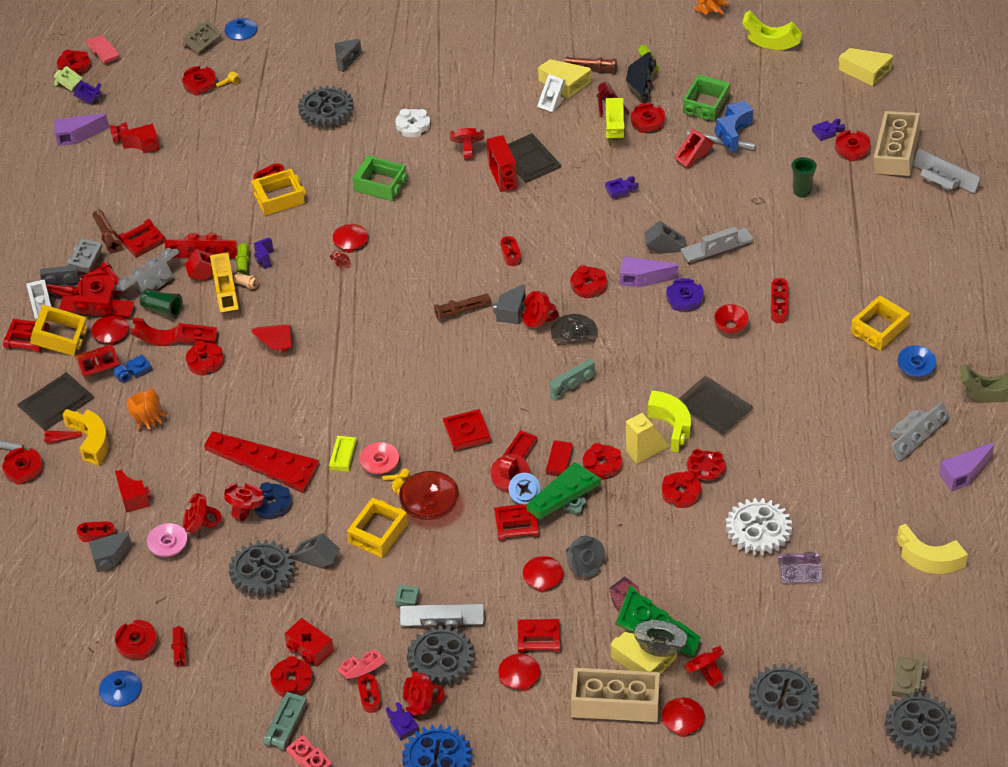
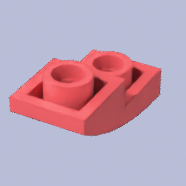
[86,35,119,63]
[337,649,386,679]
[286,735,332,767]

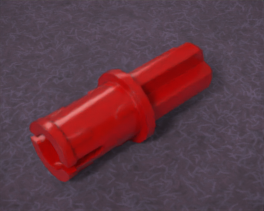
[171,626,188,667]

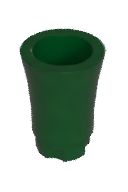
[791,157,817,198]
[139,290,183,319]

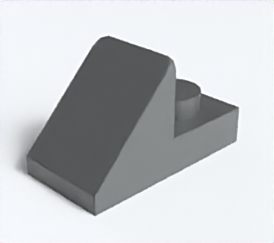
[335,39,362,72]

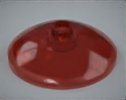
[399,471,459,520]

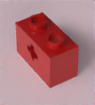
[75,344,120,377]
[284,617,334,667]

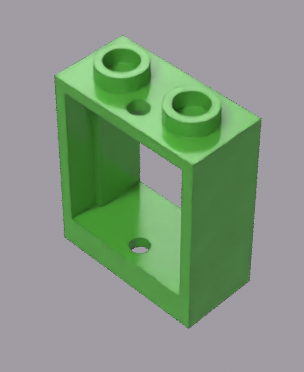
[683,74,730,121]
[352,155,408,201]

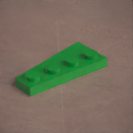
[526,462,601,519]
[615,585,701,658]

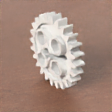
[726,498,792,556]

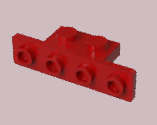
[165,233,237,259]
[59,295,134,318]

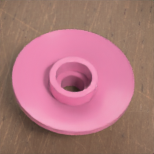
[147,523,187,557]

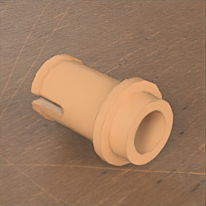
[234,272,258,290]

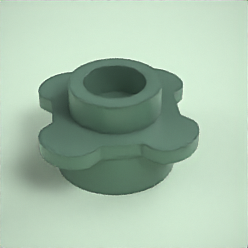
[563,497,586,515]

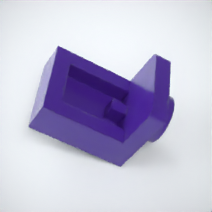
[73,80,102,105]
[254,237,274,269]

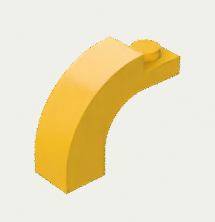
[210,252,238,312]
[62,409,109,466]

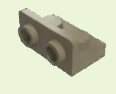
[182,20,222,54]
[892,654,928,698]

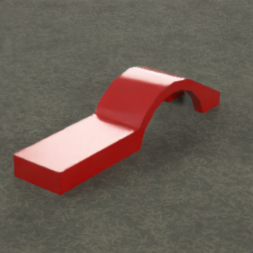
[130,317,217,346]

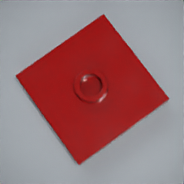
[442,409,491,451]

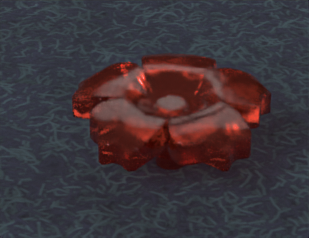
[330,250,351,267]

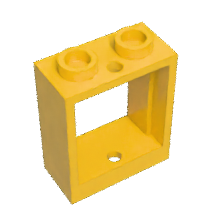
[251,169,306,216]
[851,295,910,351]
[30,305,88,356]
[347,497,408,558]

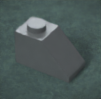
[644,221,686,254]
[493,285,526,324]
[89,531,132,572]
[293,533,340,568]

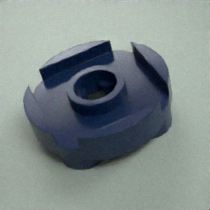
[254,482,292,520]

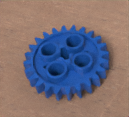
[402,724,473,767]

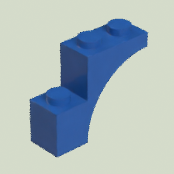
[714,101,754,152]

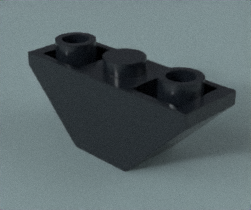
[626,52,656,103]

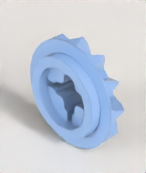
[508,473,541,504]

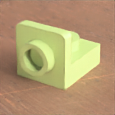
[53,66,82,91]

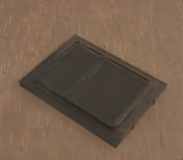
[508,133,561,183]
[17,372,94,431]
[679,375,753,435]

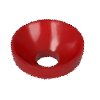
[714,304,748,334]

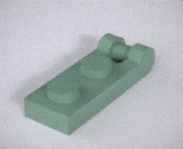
[550,359,595,401]
[264,692,307,751]

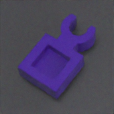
[812,119,845,141]
[605,176,639,199]
[386,702,419,741]

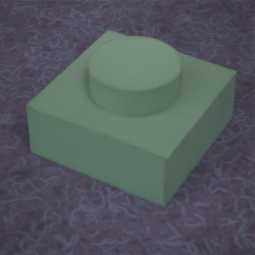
[395,585,420,607]

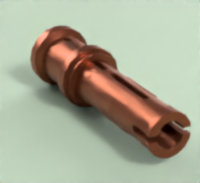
[565,56,617,73]
[92,210,122,253]
[434,293,491,321]

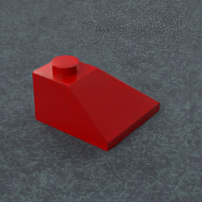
[251,324,292,353]

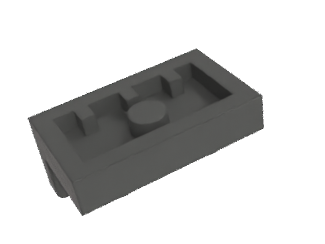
[40,265,80,297]

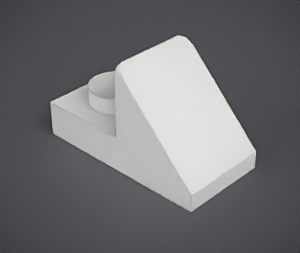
[537,74,566,112]
[26,280,51,320]

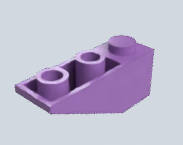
[54,113,109,146]
[620,257,678,287]
[939,443,995,491]

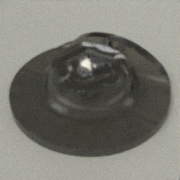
[551,314,598,345]
[634,620,687,657]

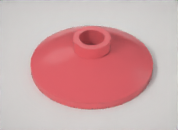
[360,442,399,474]

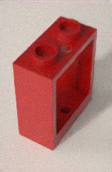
[486,135,517,192]

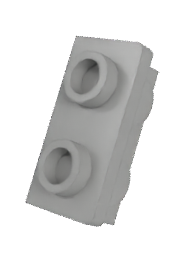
[67,238,102,273]

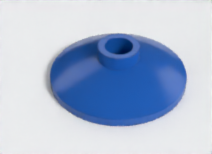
[224,18,257,41]
[897,345,936,377]
[99,670,142,707]

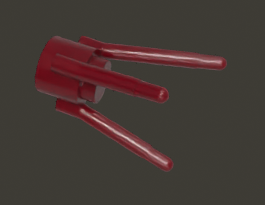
[596,81,630,117]

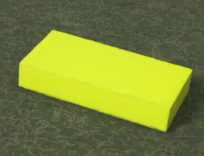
[329,436,357,472]

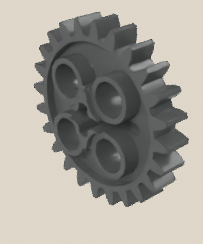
[298,85,354,128]
[228,539,295,598]
[406,625,475,687]
[749,663,819,727]
[884,692,957,757]

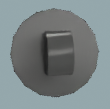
[566,535,605,577]

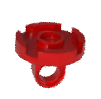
[450,128,485,159]
[522,291,559,328]
[490,454,530,493]
[224,482,264,521]
[183,493,222,533]
[683,645,725,687]
[403,672,445,715]

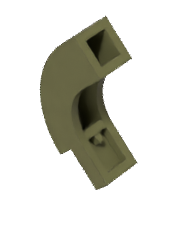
[960,364,1008,403]

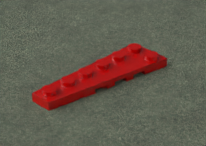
[204,431,319,493]

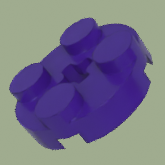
[666,278,704,310]

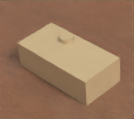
[874,111,921,176]
[571,668,660,722]

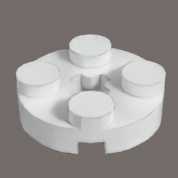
[395,109,430,137]

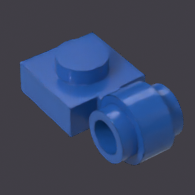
[114,354,152,382]

